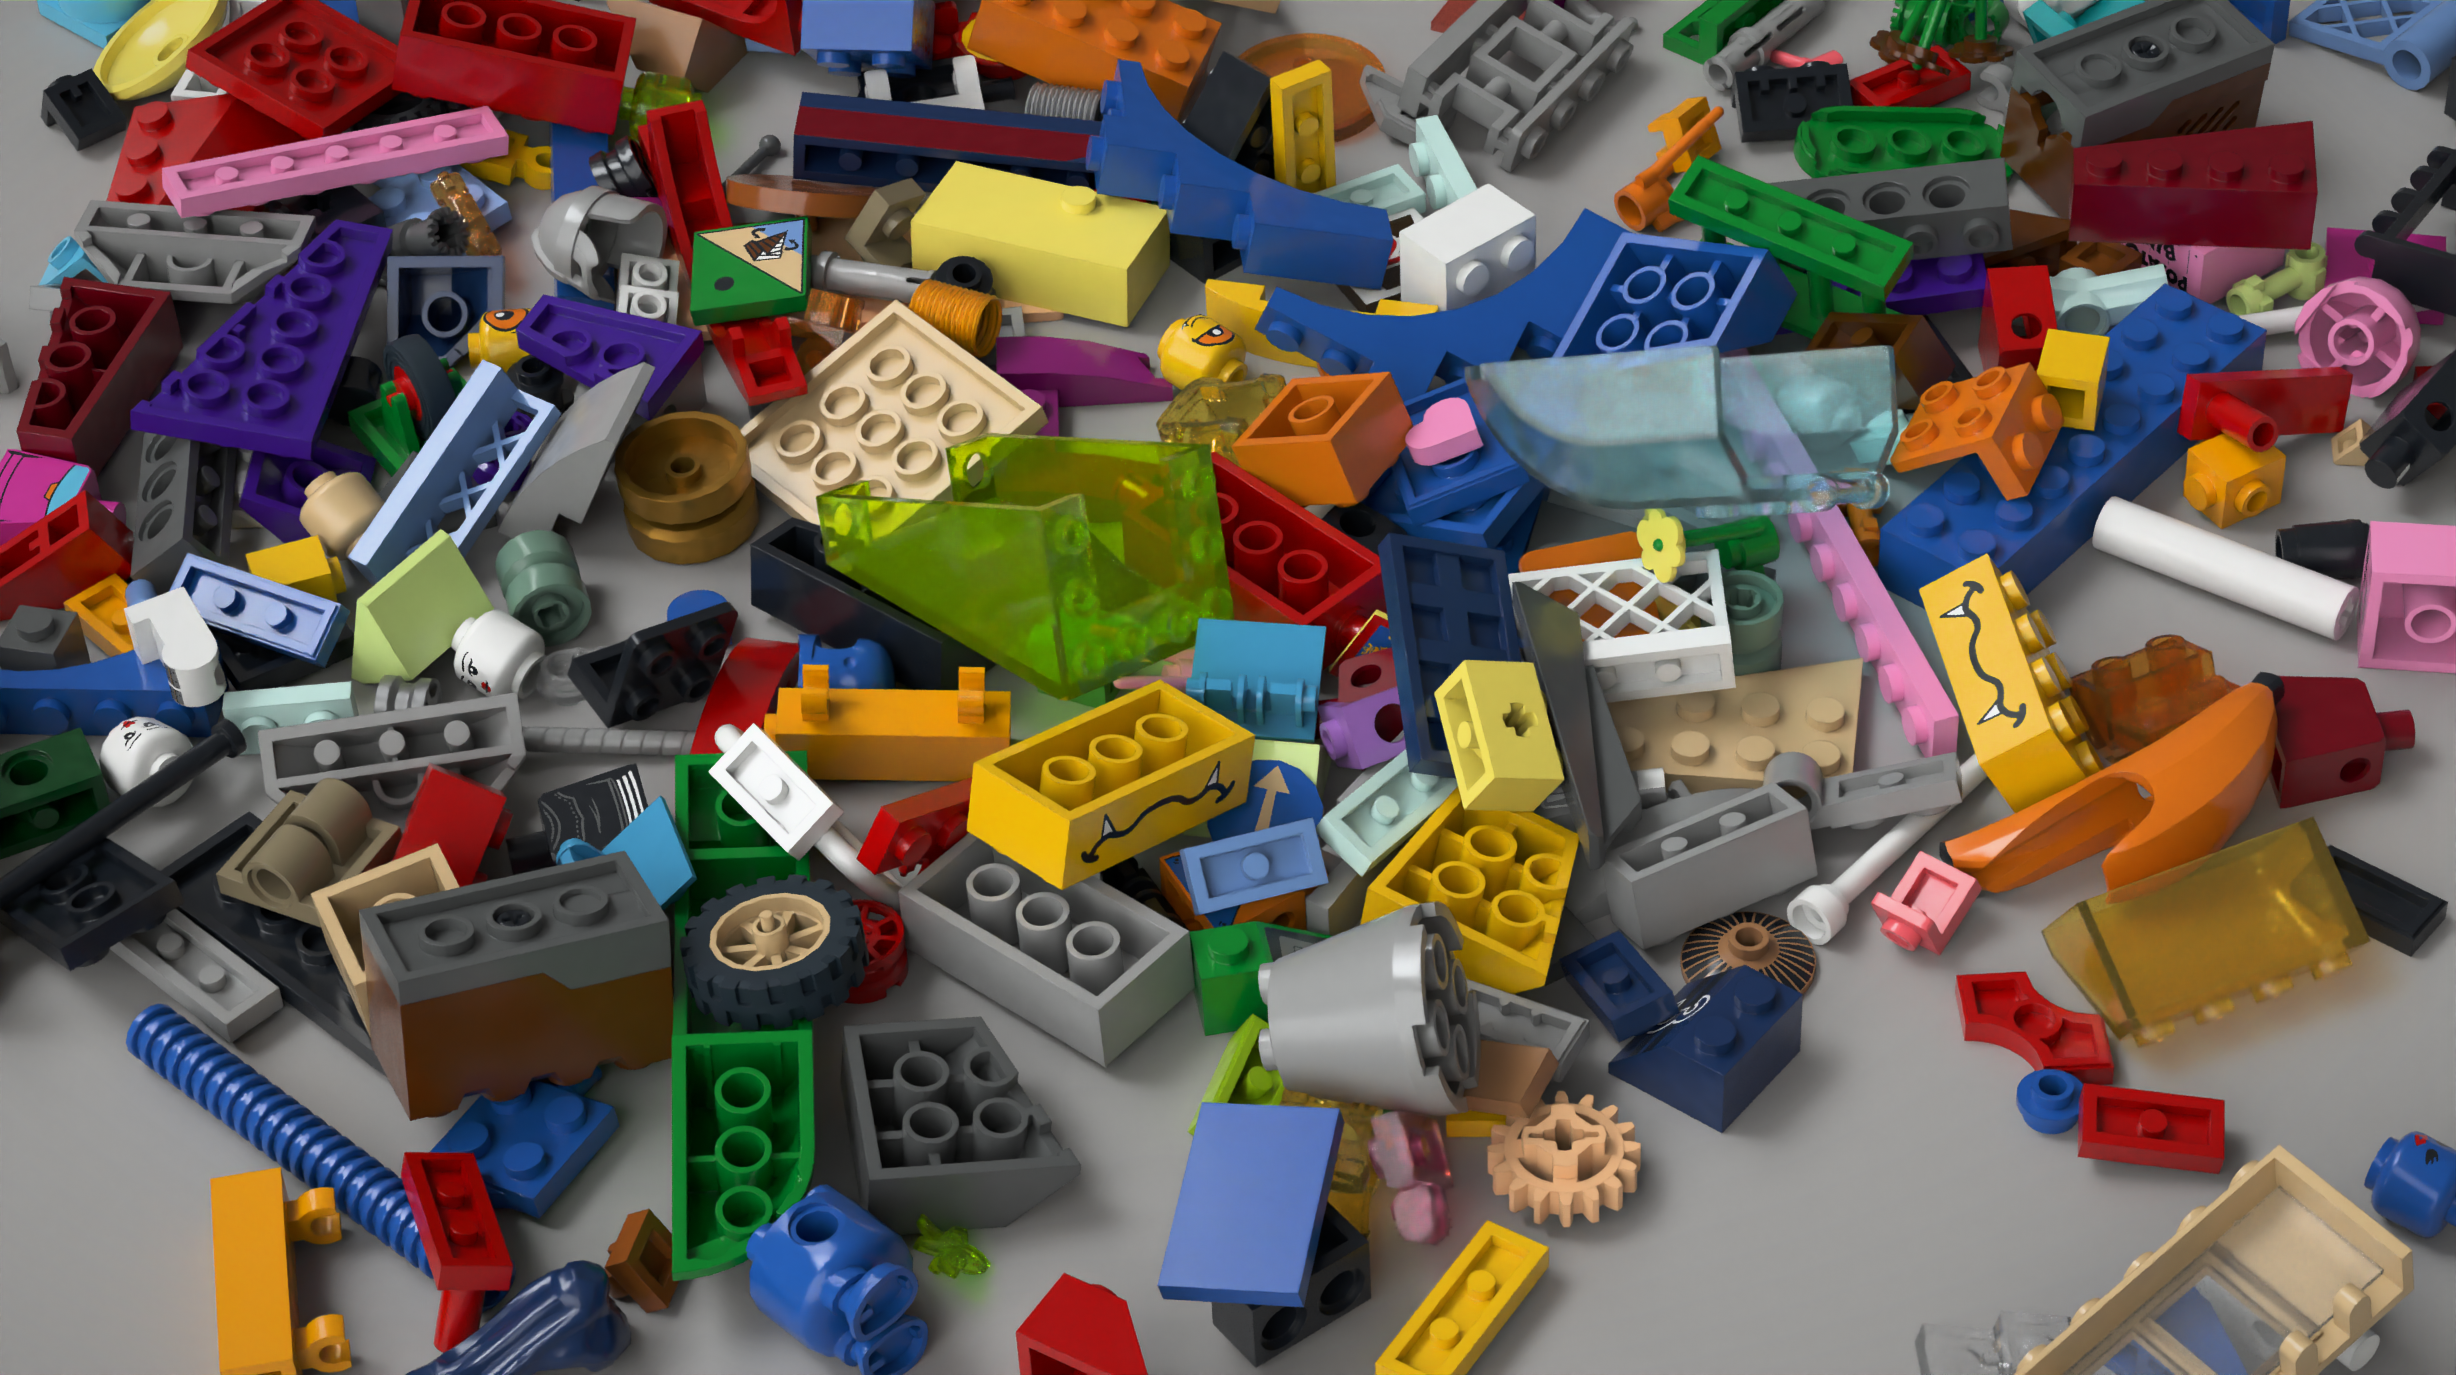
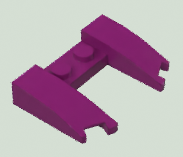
[996,336,1177,526]

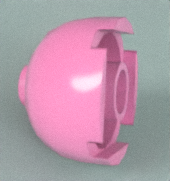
[2294,276,2421,399]

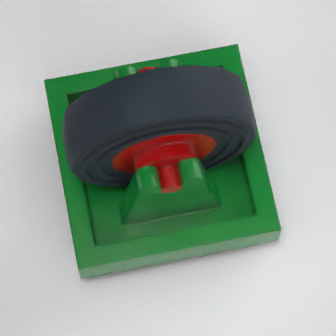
[347,334,467,477]

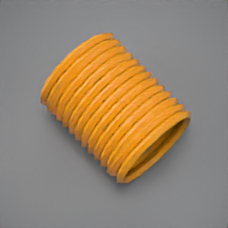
[908,279,1002,358]

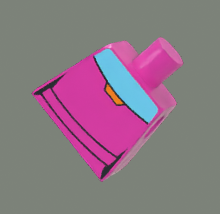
[0,449,126,546]

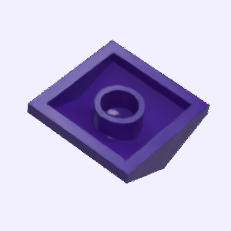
[239,439,376,544]

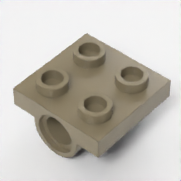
[216,778,402,928]

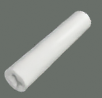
[2092,496,2359,641]

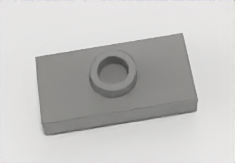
[1466,979,1590,1083]

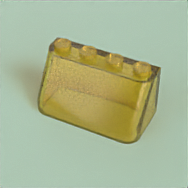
[2041,816,2370,1048]

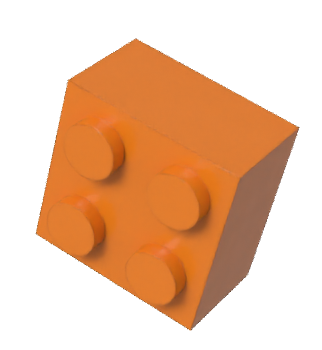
[1231,372,1414,508]

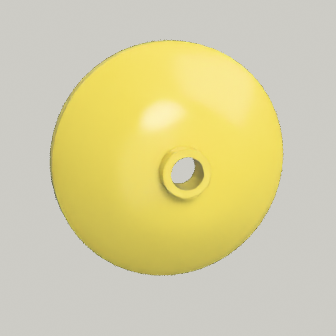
[93,0,228,101]

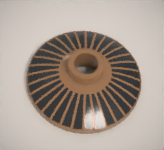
[1680,911,1816,995]

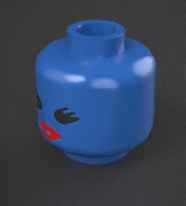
[2364,1131,2456,1238]

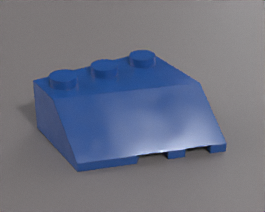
[1543,232,1797,381]

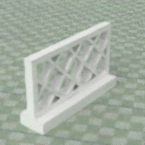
[1508,549,1736,703]

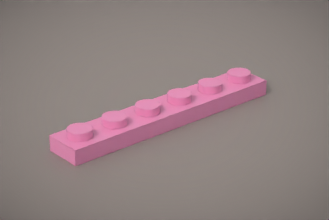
[162,106,509,218]

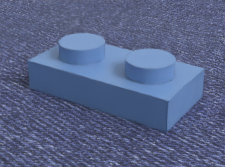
[1179,817,1329,916]

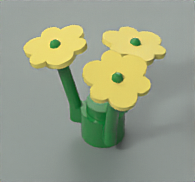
[1637,506,1780,630]

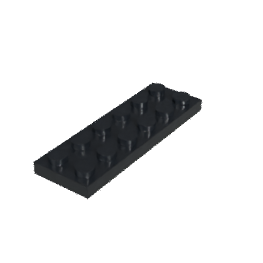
[161,811,387,1077]

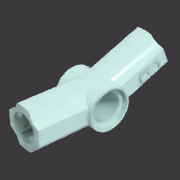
[2011,263,2168,336]

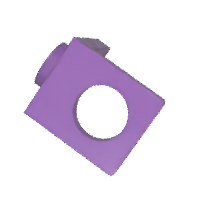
[1317,686,1406,769]

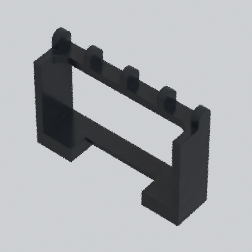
[2354,146,2456,317]

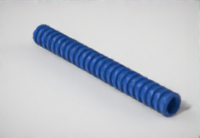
[126,1003,516,1312]

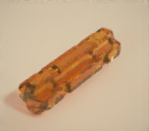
[430,171,502,256]

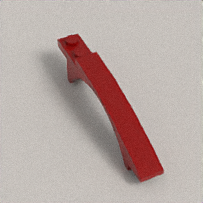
[637,100,808,406]

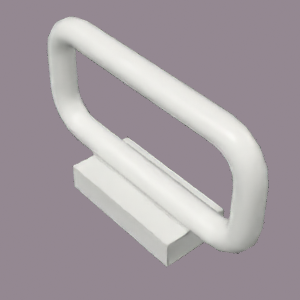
[708,723,904,911]

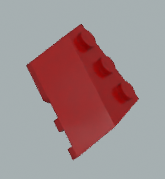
[106,93,307,212]

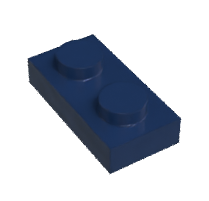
[1559,930,1680,1043]

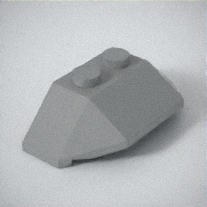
[74,200,316,304]
[258,692,527,834]

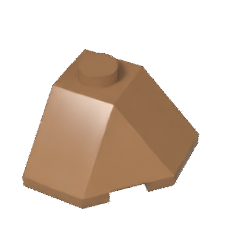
[606,0,749,96]

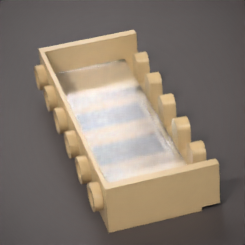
[2014,1144,2414,1375]

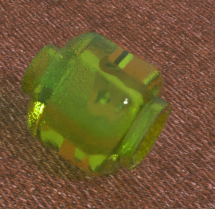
[619,71,702,142]

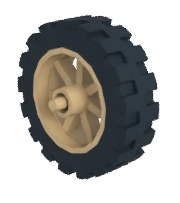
[680,875,869,1030]

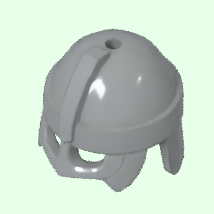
[530,185,667,304]

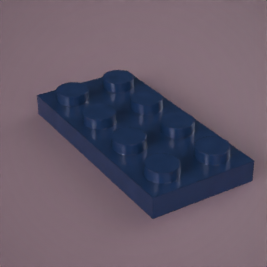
[1378,532,1521,779]

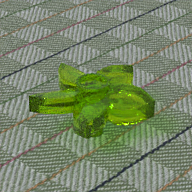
[912,1213,991,1279]

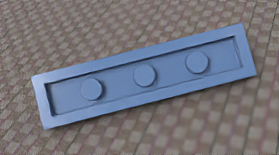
[348,360,561,586]

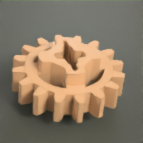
[1487,1091,1641,1227]

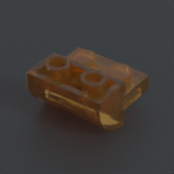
[2069,634,2241,764]

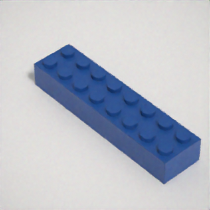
[1878,283,2267,610]

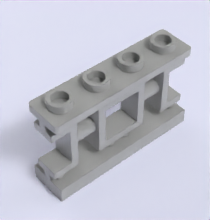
[1397,0,1635,173]

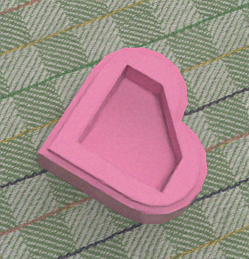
[1405,398,1483,466]

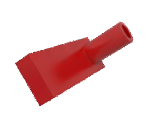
[2177,367,2354,452]
[401,1152,513,1353]

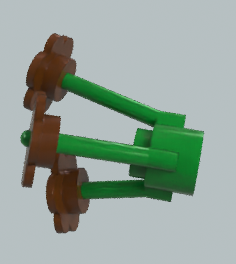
[1869,0,2014,76]

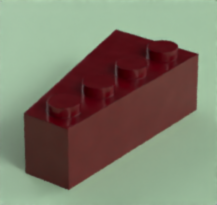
[2068,121,2318,250]

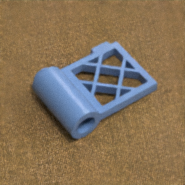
[2289,0,2456,90]

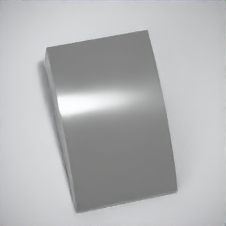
[497,362,656,539]

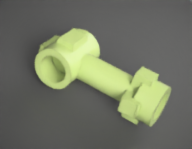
[2226,242,2328,316]

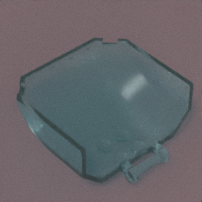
[1464,345,1899,519]

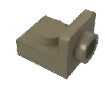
[845,178,926,268]

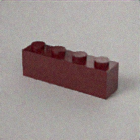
[16,277,184,478]

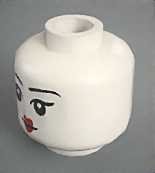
[451,609,549,699]
[99,717,194,808]

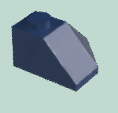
[387,255,505,368]

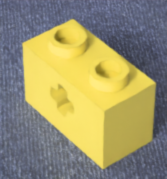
[1434,660,1565,812]

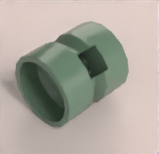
[495,530,592,647]
[1701,570,1784,676]

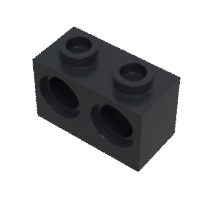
[1211,1201,1371,1368]

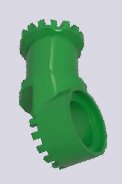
[1890,0,2010,48]

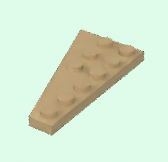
[1607,658,1863,799]

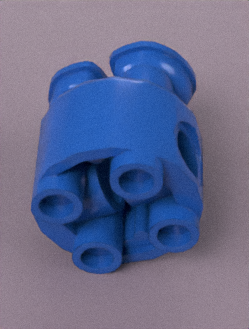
[746,1184,928,1375]

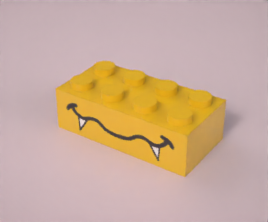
[1919,553,2104,813]
[967,679,1255,890]

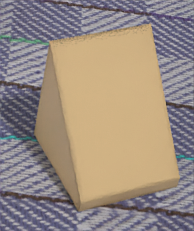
[2331,418,2371,466]

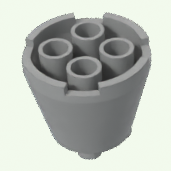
[1258,901,1481,1116]

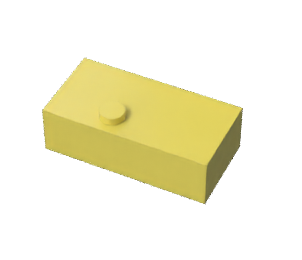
[910,161,1170,327]

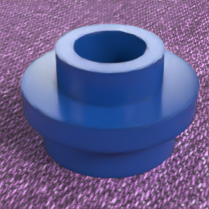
[2016,1069,2083,1134]

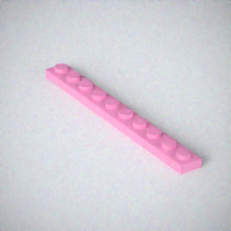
[1704,348,1959,758]

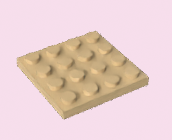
[740,299,1049,552]

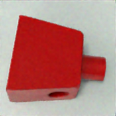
[1978,265,2058,373]

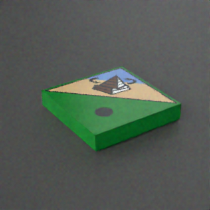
[690,216,812,326]

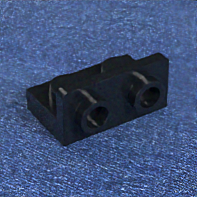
[1730,61,1853,143]

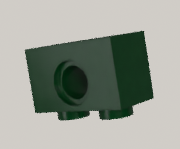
[0,727,110,860]

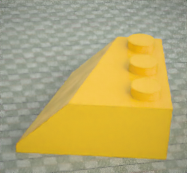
[1360,786,1579,994]

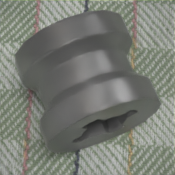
[374,675,443,713]

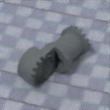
[379,206,471,286]

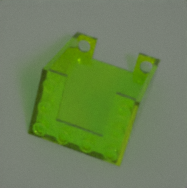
[816,433,1234,701]

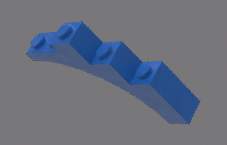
[1086,59,1393,290]
[1255,208,1632,402]

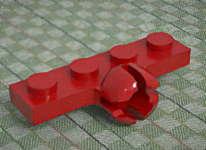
[856,777,972,877]

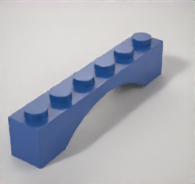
[0,640,229,738]

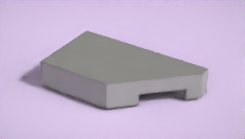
[1359,64,1457,145]

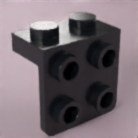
[567,602,738,728]

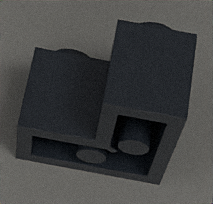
[1181,51,1275,180]

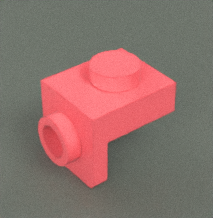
[1871,851,1982,956]

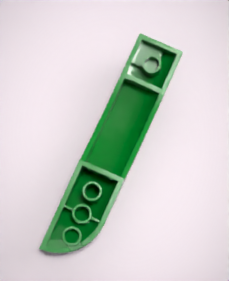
[672,751,815,1281]

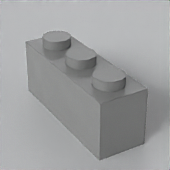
[1602,782,1818,950]

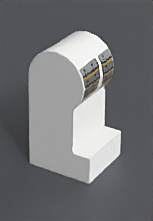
[124,586,227,707]

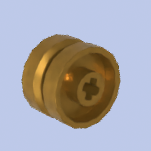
[614,411,759,565]

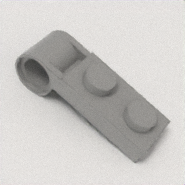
[1763,752,1962,830]

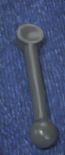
[722,135,781,194]

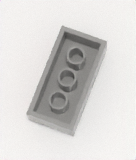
[898,833,1195,1067]

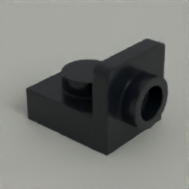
[41,68,127,151]

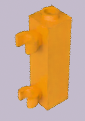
[764,664,1011,781]
[210,1167,352,1375]

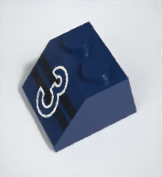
[1608,965,1803,1133]

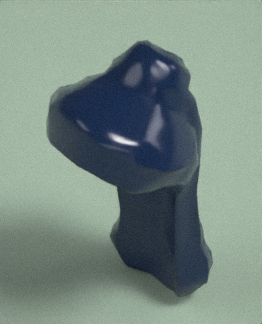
[405,1260,631,1375]

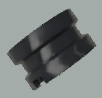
[588,135,659,197]

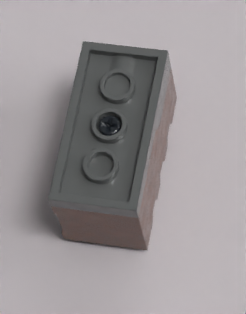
[2000,0,2275,220]
[359,851,673,1121]

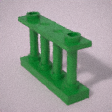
[1668,155,1914,339]

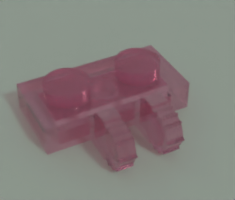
[1368,1110,1454,1246]

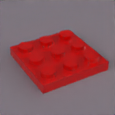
[185,0,401,140]

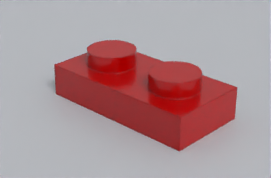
[1849,45,1971,107]
[2078,1083,2225,1174]

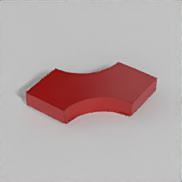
[1955,972,2114,1085]

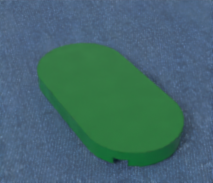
[1793,106,2015,184]

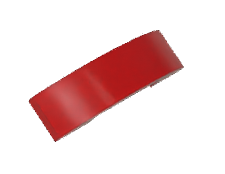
[690,637,800,754]

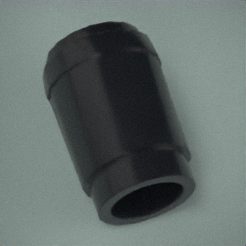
[2275,519,2370,580]

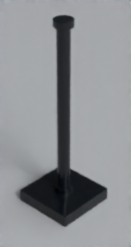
[0,719,247,910]

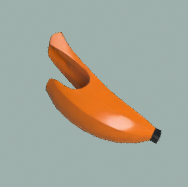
[1939,672,2285,906]

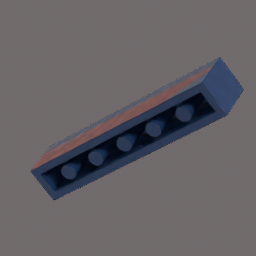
[793,92,1102,192]

